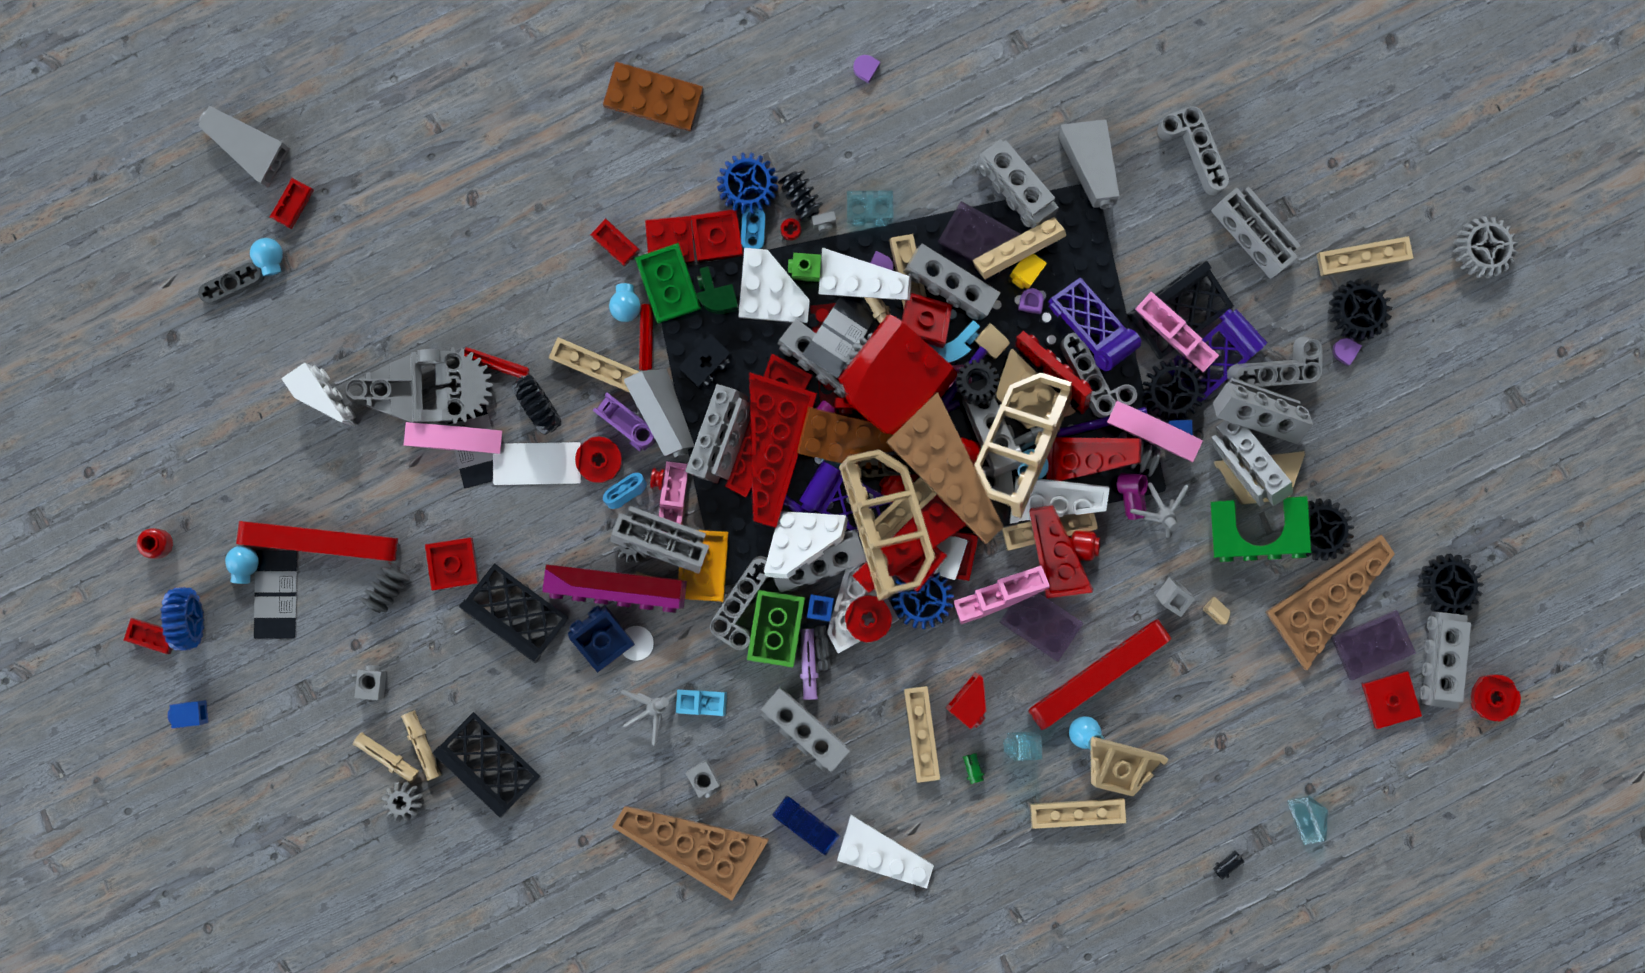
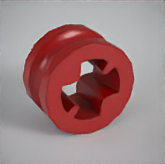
[780,218,801,241]
[650,468,665,490]

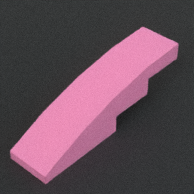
[1135,292,1219,373]
[1107,401,1203,462]
[403,422,502,454]
[659,461,688,533]
[953,566,1050,625]

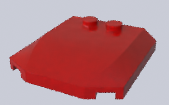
[838,314,958,435]

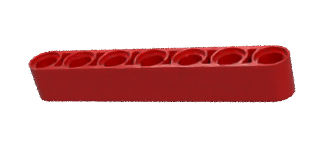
[236,521,398,561]
[1028,619,1172,730]

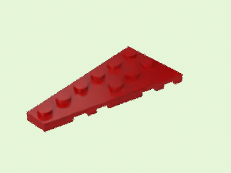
[749,372,817,528]

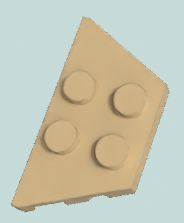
[995,349,1075,429]
[1214,451,1305,505]
[1091,736,1168,796]

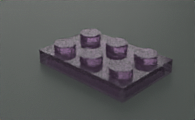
[938,201,1021,276]
[999,593,1083,662]
[1331,610,1416,680]

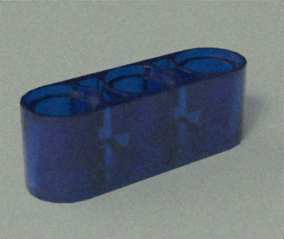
[772,795,840,856]

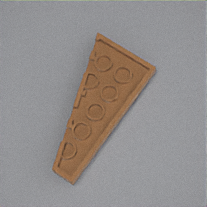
[886,392,1003,544]
[1265,535,1395,670]
[612,806,769,901]

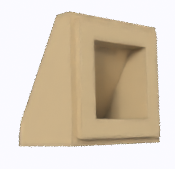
[975,324,1010,359]
[1203,597,1230,625]

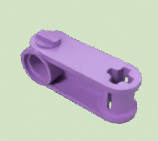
[593,393,656,451]

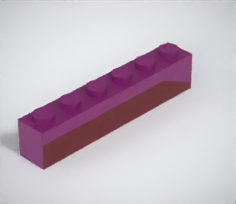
[542,564,687,613]

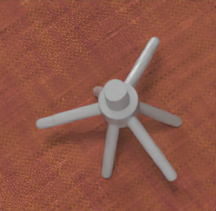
[1130,483,1189,538]
[621,690,677,746]

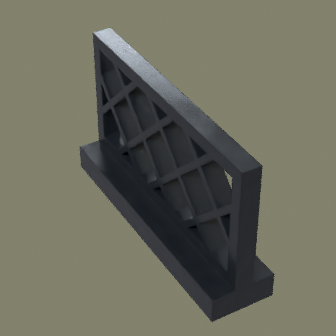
[1127,260,1234,359]
[459,563,569,664]
[432,712,541,818]

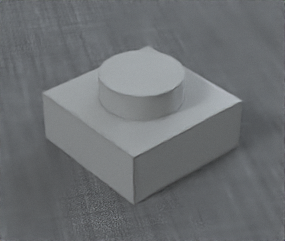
[812,211,836,232]

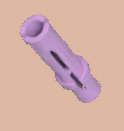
[800,629,819,700]

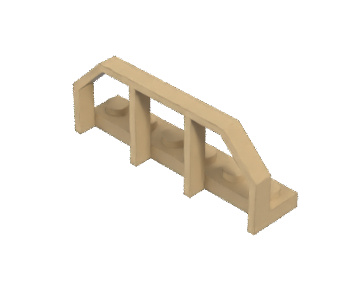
[975,373,1072,518]
[839,450,935,600]

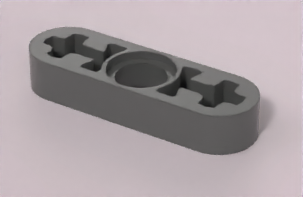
[198,263,265,305]

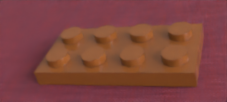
[603,62,703,132]
[797,407,893,469]

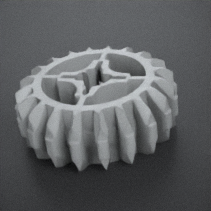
[1453,216,1519,279]

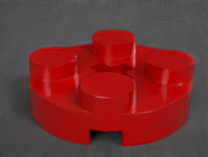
[575,436,622,483]
[845,595,892,642]
[1471,674,1521,722]

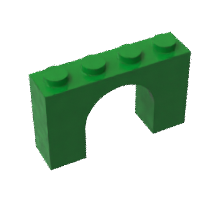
[1211,496,1311,562]

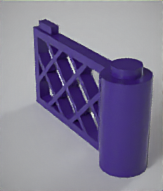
[1048,277,1141,371]
[1168,308,1268,402]
[799,460,892,534]

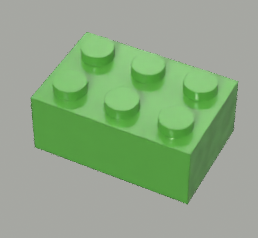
[747,590,805,667]

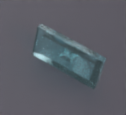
[1287,796,1328,845]

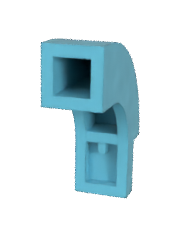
[928,320,980,364]

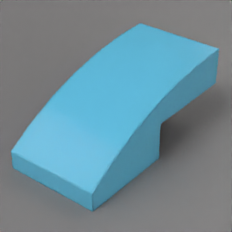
[676,689,727,716]

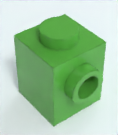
[788,253,821,282]

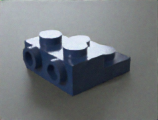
[568,605,635,673]

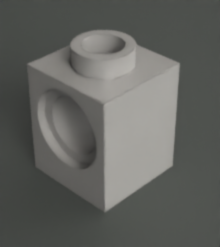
[1156,577,1195,617]
[354,665,387,700]
[685,759,721,798]

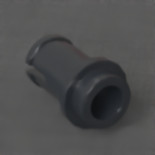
[1213,850,1244,880]

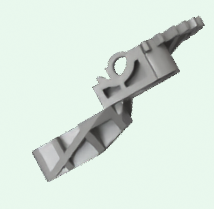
[345,347,493,424]

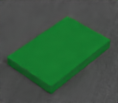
[635,243,701,324]

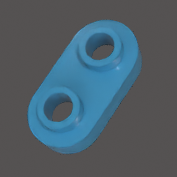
[741,206,765,249]
[603,473,647,509]

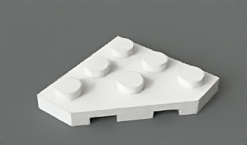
[739,248,810,324]
[764,511,848,579]
[827,562,899,653]

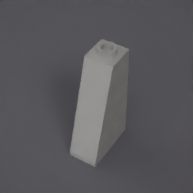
[198,106,289,188]
[1058,119,1119,209]
[624,369,694,458]

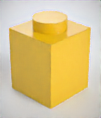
[1010,254,1047,289]

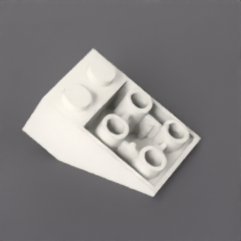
[281,363,357,427]

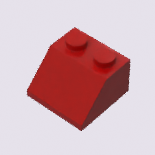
[945,672,986,729]

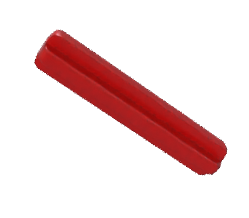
[639,304,653,371]
[464,347,529,378]

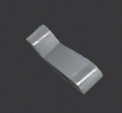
[1157,106,1229,195]
[1060,333,1137,418]
[1227,336,1323,387]
[710,556,767,650]

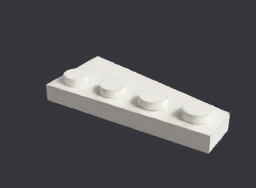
[819,248,912,300]
[1010,476,1109,523]
[837,815,934,888]

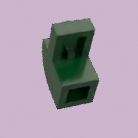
[696,266,739,314]

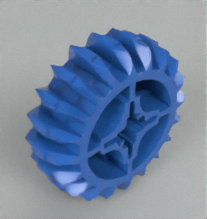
[717,152,778,215]
[891,572,954,629]
[160,587,204,651]

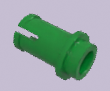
[963,753,985,784]

